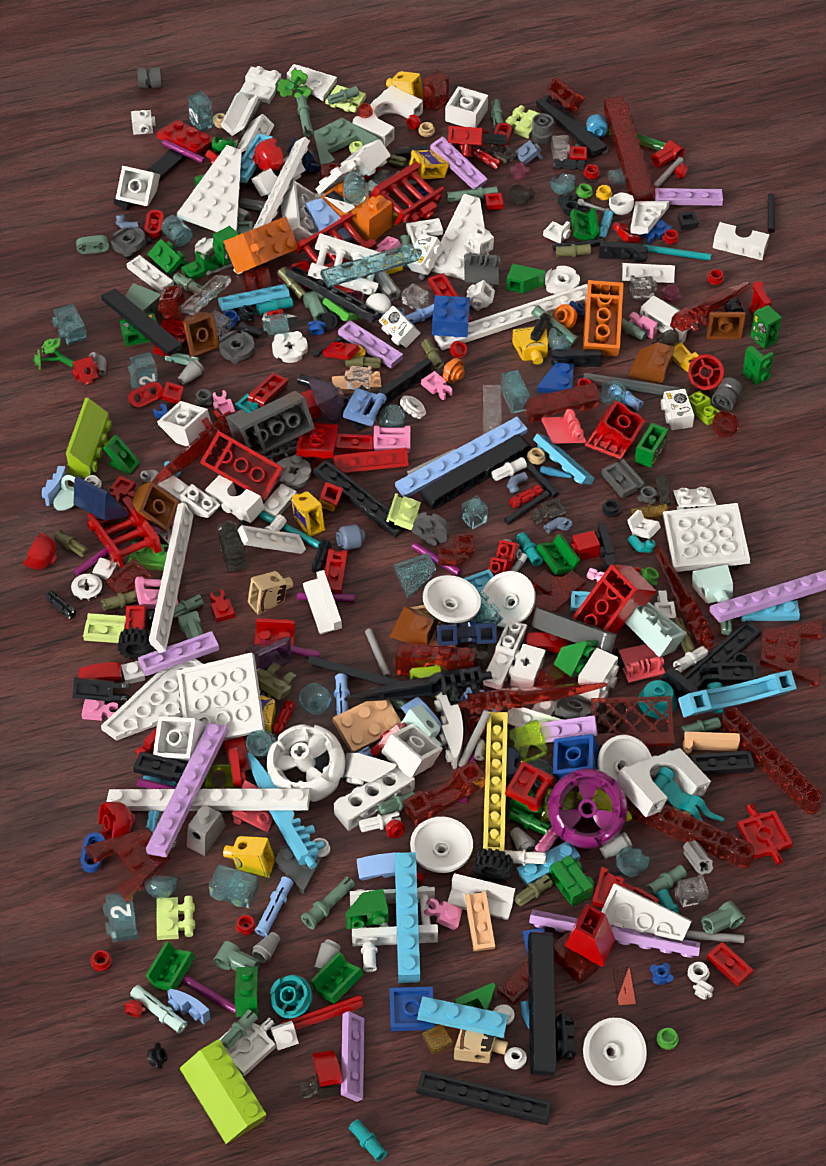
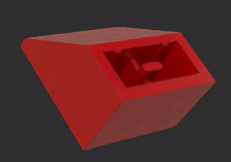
[565,904,615,967]

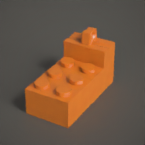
[320,181,392,241]
[223,216,298,274]
[583,280,623,356]

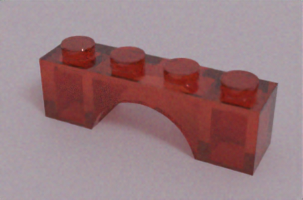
[524,383,601,423]
[395,643,477,675]
[404,760,485,826]

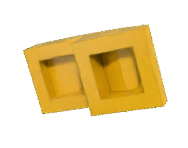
[673,342,699,372]

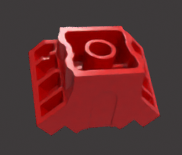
[584,400,645,459]

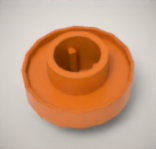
[553,304,577,329]
[443,358,465,384]

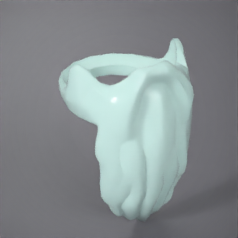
[53,475,76,511]

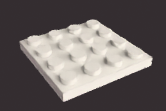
[663,503,750,572]
[177,653,265,740]

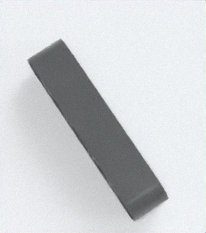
[531,607,617,654]

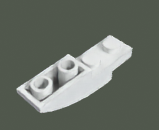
[152,469,221,518]
[483,620,527,690]
[434,692,463,769]

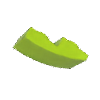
[688,391,722,425]

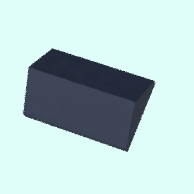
[73,476,129,520]

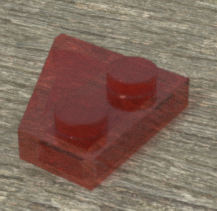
[105,558,157,595]

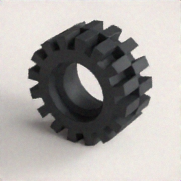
[118,627,154,660]
[473,848,513,883]

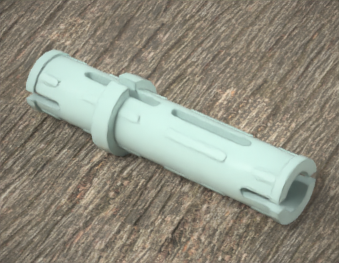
[130,985,187,1034]

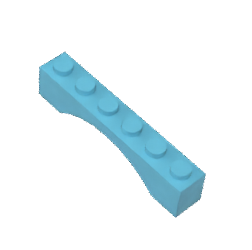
[678,670,797,718]
[395,852,420,983]

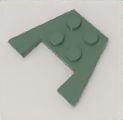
[314,118,378,171]

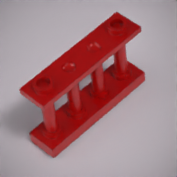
[369,161,445,225]
[296,213,376,281]
[87,496,162,568]

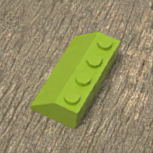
[66,398,112,479]
[180,1039,266,1145]

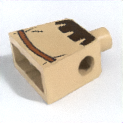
[248,571,293,615]
[454,1029,508,1063]

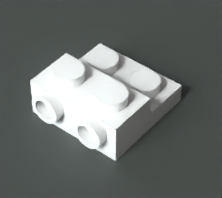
[240,66,281,104]

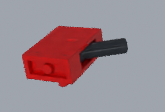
[448,126,508,158]

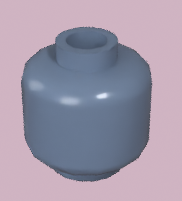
[336,524,365,550]

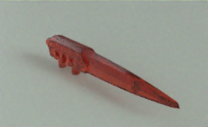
[670,282,750,332]
[152,407,236,484]
[654,543,714,649]
[458,682,608,715]

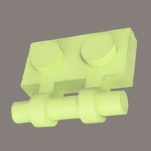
[325,85,366,113]
[506,105,540,139]
[157,896,195,940]

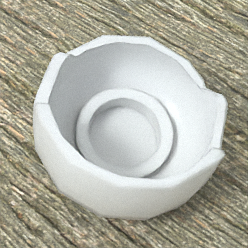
[609,192,634,215]
[365,293,391,314]

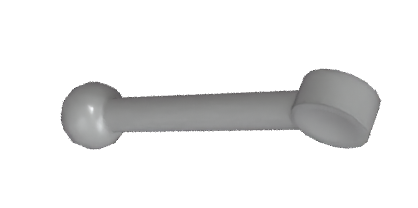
[577,199,611,212]

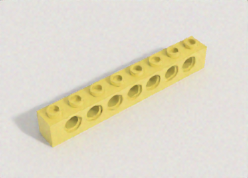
[483,712,508,852]

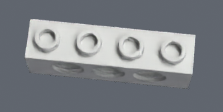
[334,766,415,831]

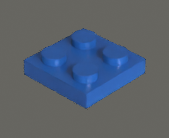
[389,987,435,1031]

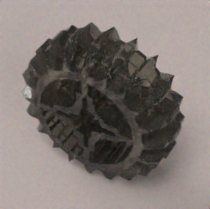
[217,521,247,572]

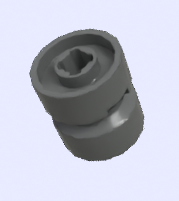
[138,66,162,89]
[531,113,554,145]
[711,377,743,411]

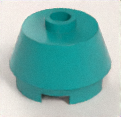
[638,680,677,721]
[270,975,313,1018]

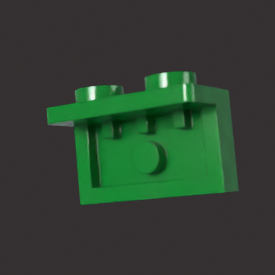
[570,207,600,240]
[148,239,188,275]
[742,346,774,386]
[536,534,580,575]
[146,942,195,991]
[311,952,363,1004]

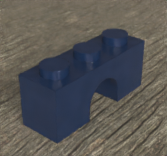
[436,620,497,646]

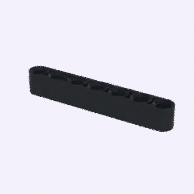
[421,434,532,509]
[528,931,556,1077]

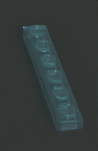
[320,244,420,288]

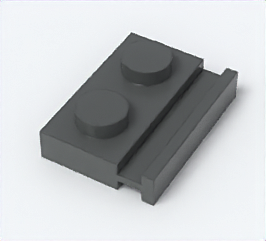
[601,459,645,498]

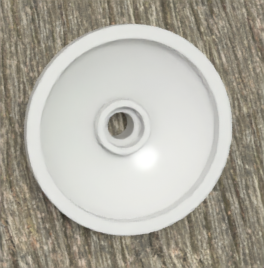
[480,571,536,628]
[423,575,481,623]
[597,735,652,796]
[410,817,473,873]
[583,1018,647,1085]

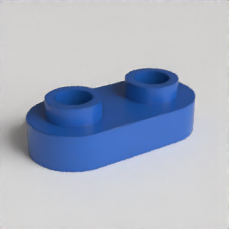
[80,832,106,873]

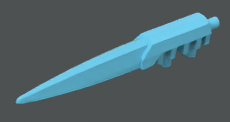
[247,752,324,869]

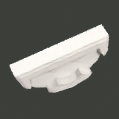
[195,237,214,255]

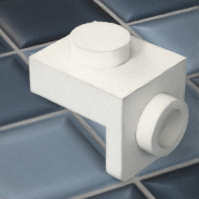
[543,221,571,243]
[628,510,661,539]

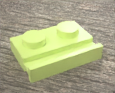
[386,493,421,530]
[83,613,126,643]

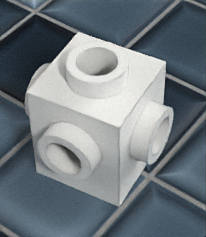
[131,110,156,135]
[467,225,494,255]
[466,280,495,311]

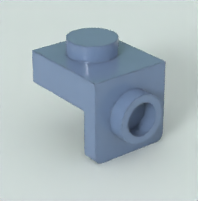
[514,140,543,166]

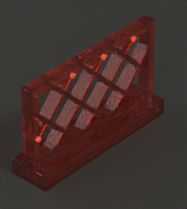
[591,696,675,748]

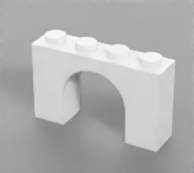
[352,85,423,147]
[616,748,711,817]

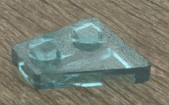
[393,553,436,598]

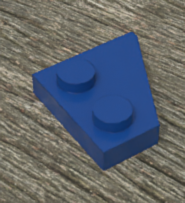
[537,362,574,395]

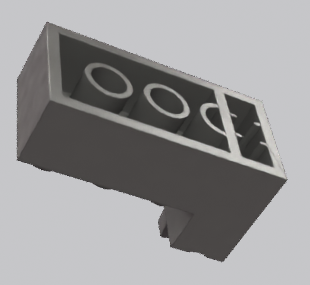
[226,391,315,455]

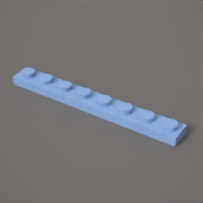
[395,417,527,498]

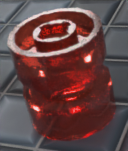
[243,266,272,292]

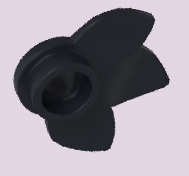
[558,193,591,216]

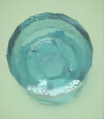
[343,172,365,205]
[161,215,193,247]
[246,730,277,757]

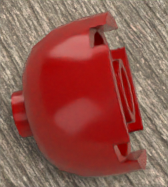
[253,138,284,172]
[688,354,724,390]
[23,531,58,570]
[98,801,136,843]

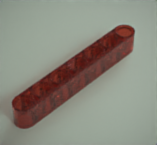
[720,707,823,814]
[625,795,755,868]

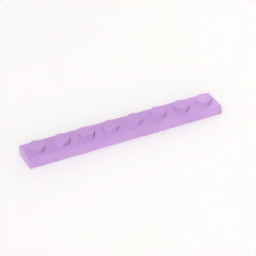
[710,570,826,623]
[146,723,228,857]
[529,909,700,958]

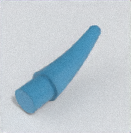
[540,466,572,478]
[520,1001,529,1029]

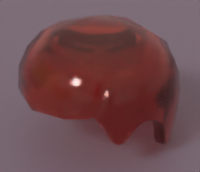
[712,410,739,437]

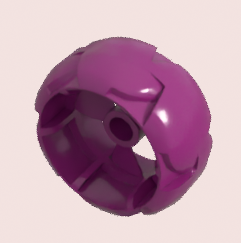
[548,768,628,849]

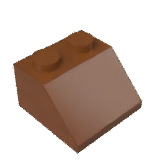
[629,342,675,385]

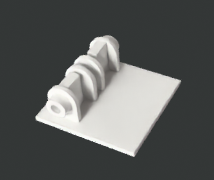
[673,487,716,510]

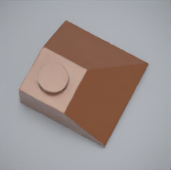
[183,312,219,357]
[706,312,745,339]
[132,481,179,532]
[390,606,440,649]

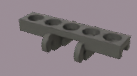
[262,440,298,462]

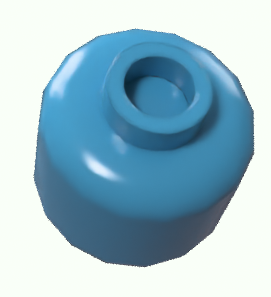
[586,114,608,138]

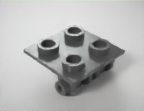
[464,252,500,286]

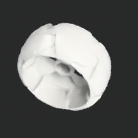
[267,724,346,802]

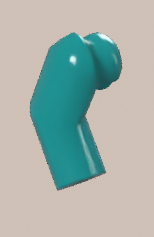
[628,535,656,553]

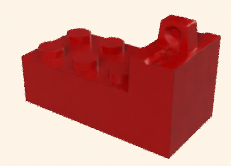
[200,431,285,501]
[572,564,657,634]

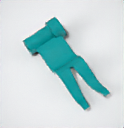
[653,767,725,834]

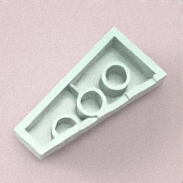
[625,602,687,657]

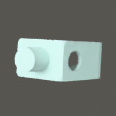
[692,564,733,604]
[401,704,443,747]

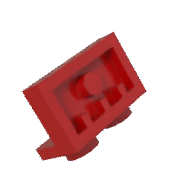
[254,618,296,650]

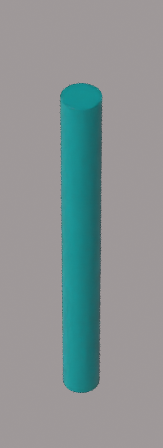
[644,244,711,261]
[258,511,321,549]

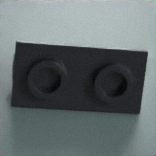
[555,1012,576,1061]

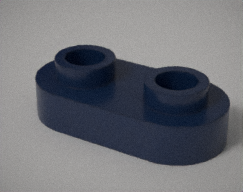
[506,746,519,783]

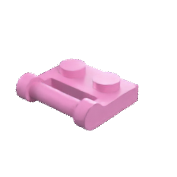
[374,426,410,453]
[135,576,178,609]

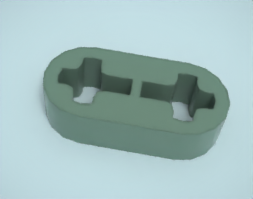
[76,235,109,254]

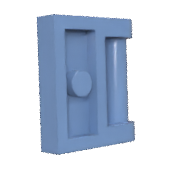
[343,388,387,426]

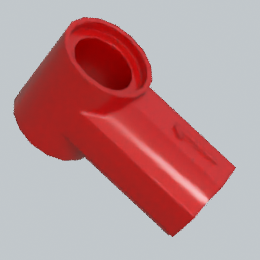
[651,140,685,168]

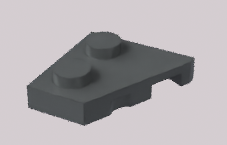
[275,843,321,894]

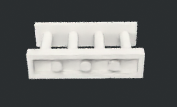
[308,233,386,295]
[350,886,438,947]

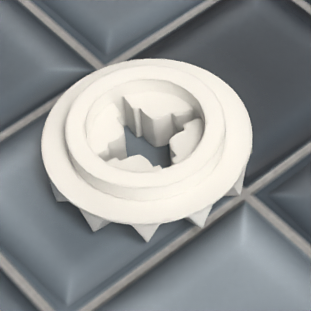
[400,395,426,419]
[71,574,103,601]

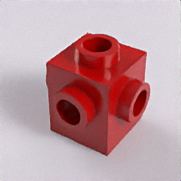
[72,356,99,385]

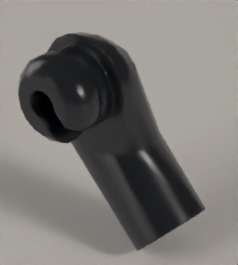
[237,322,262,337]

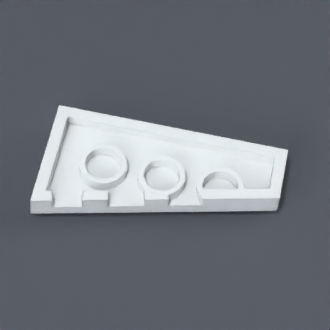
[601,883,692,941]

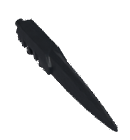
[344,666,492,702]

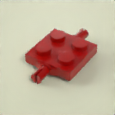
[737,803,793,865]

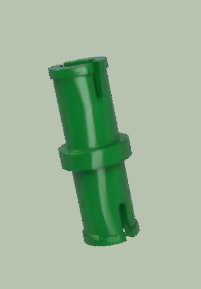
[508,807,551,836]

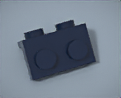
[287,138,322,172]

